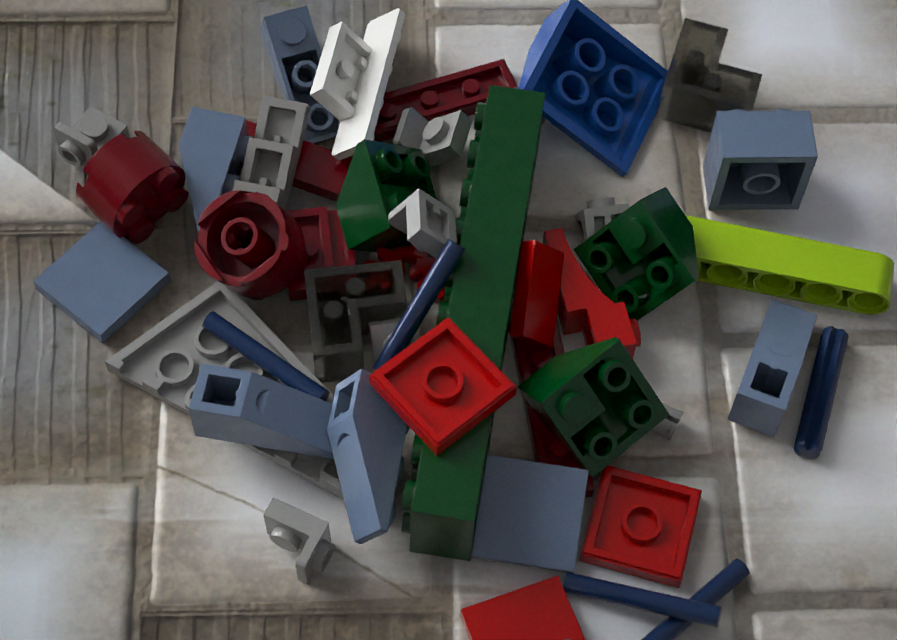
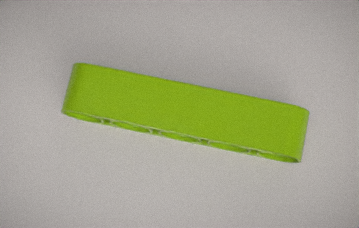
[686,216,895,315]

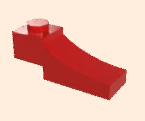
[542,228,641,359]

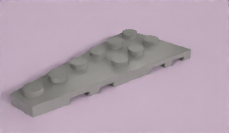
[105,281,411,500]

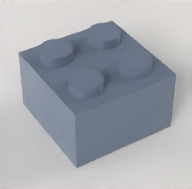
[703,109,818,210]

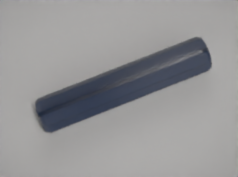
[793,326,849,459]

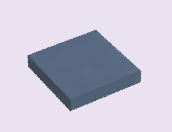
[33,221,171,343]
[471,454,589,573]

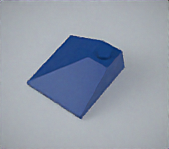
[519,0,674,177]

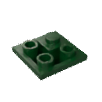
[336,139,439,252]
[573,187,699,321]
[518,337,670,478]

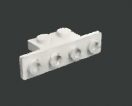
[310,8,405,161]

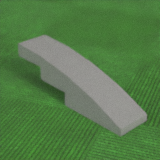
[233,95,311,210]

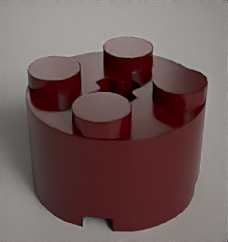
[76,131,189,244]
[194,190,308,301]

